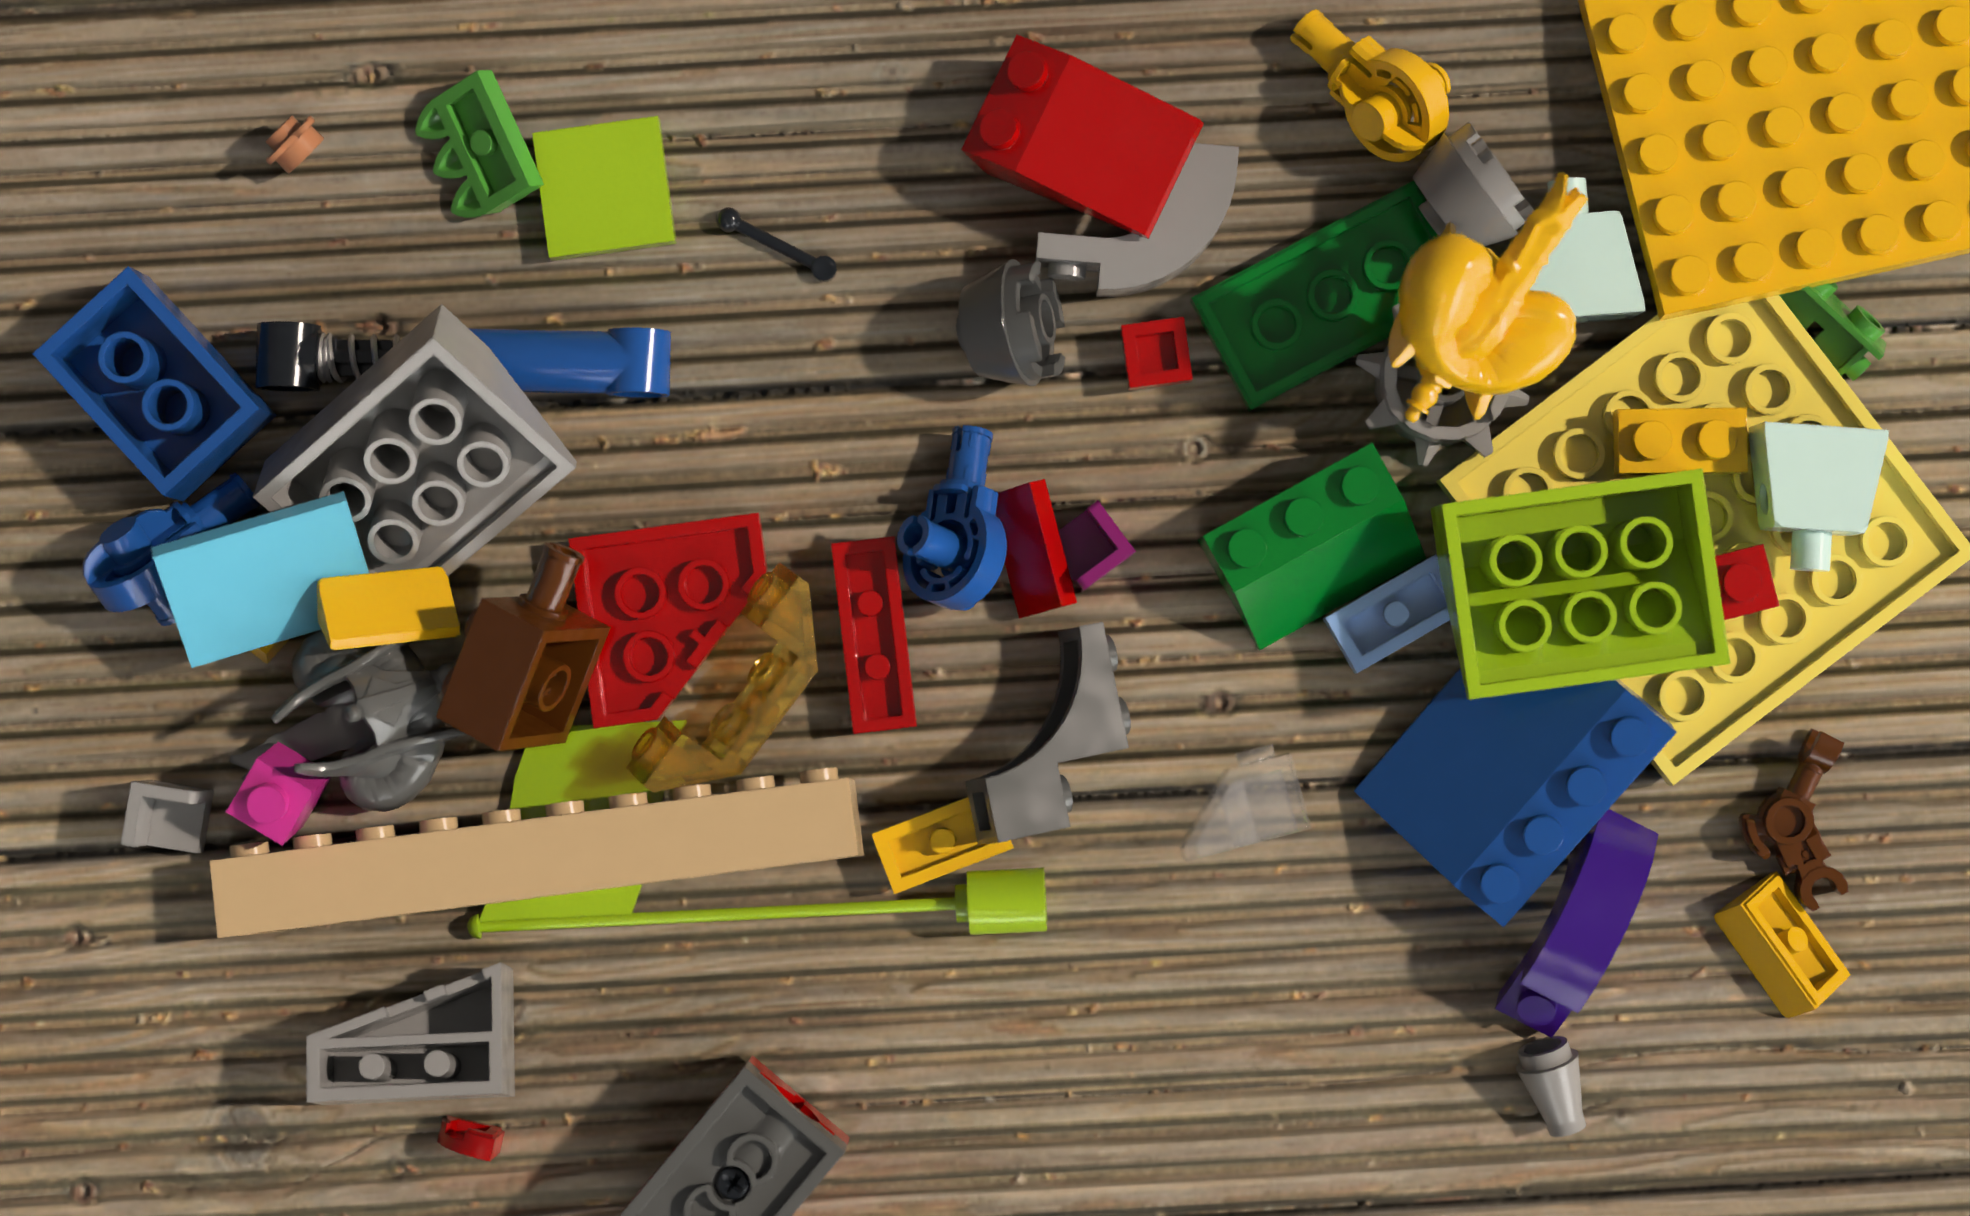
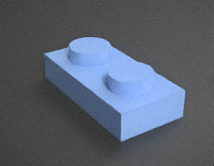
[1323,554,1450,674]

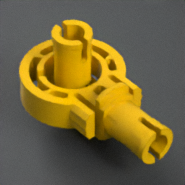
[1290,9,1451,162]

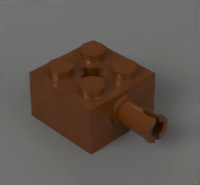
[436,542,611,751]

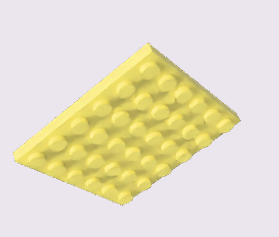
[1436,295,1970,786]

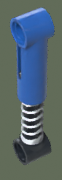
[256,321,671,398]

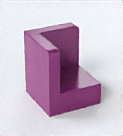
[1058,500,1136,592]

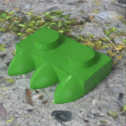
[415,70,544,218]

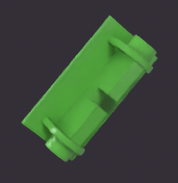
[1779,283,1887,381]

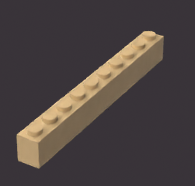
[209,767,864,938]

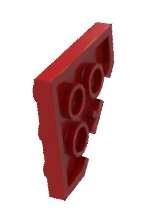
[568,513,769,729]

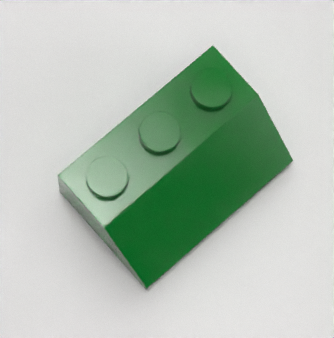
[1198,442,1426,650]

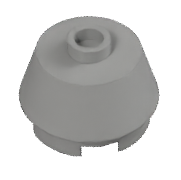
[1413,122,1534,246]

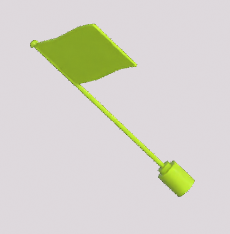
[467,720,1047,939]

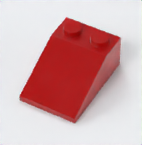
[961,34,1204,239]

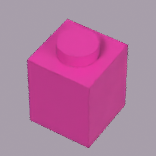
[226,741,332,845]

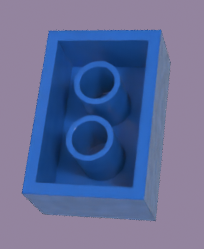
[33,266,277,501]

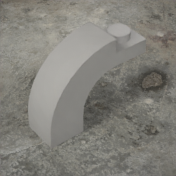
[1036,143,1239,297]

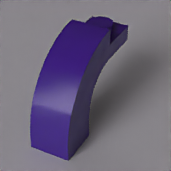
[1495,809,1658,1038]

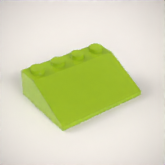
[1431,468,1730,700]

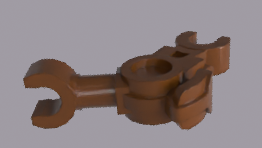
[1739,728,1848,911]

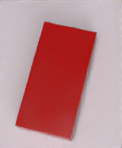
[996,479,1077,619]

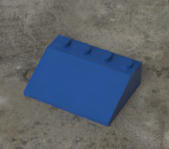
[1354,668,1677,927]

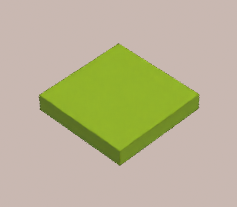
[532,116,677,261]

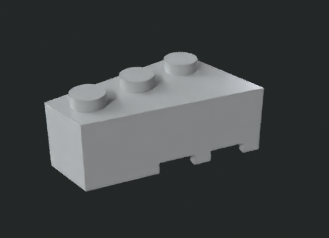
[306,962,515,1105]

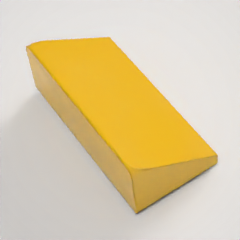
[317,566,460,650]
[1714,871,1851,1018]

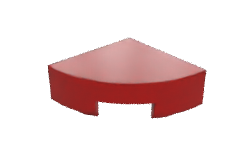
[437,1115,505,1162]

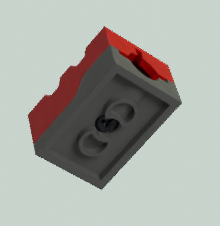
[619,1055,850,1216]

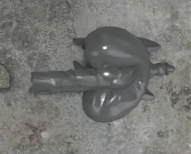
[229,630,467,812]

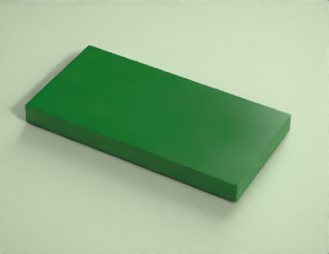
[1190,180,1438,411]

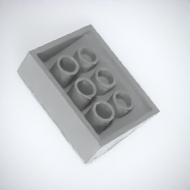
[253,304,577,576]

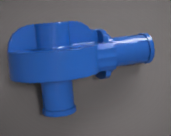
[897,425,1007,611]
[83,473,260,626]

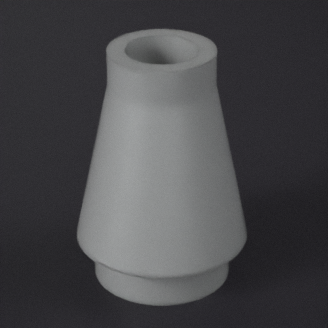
[1516,1036,1586,1137]

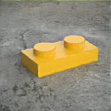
[1613,407,1748,475]
[871,797,1014,894]

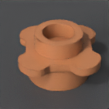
[265,115,325,174]

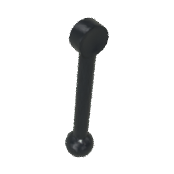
[716,207,837,282]

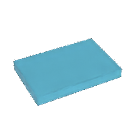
[151,491,369,668]

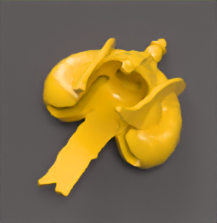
[1388,173,1588,422]

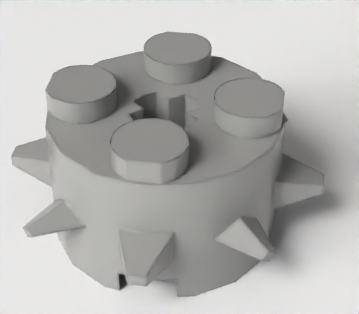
[1356,304,1529,467]

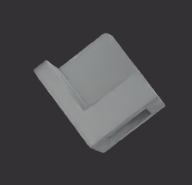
[121,780,214,853]

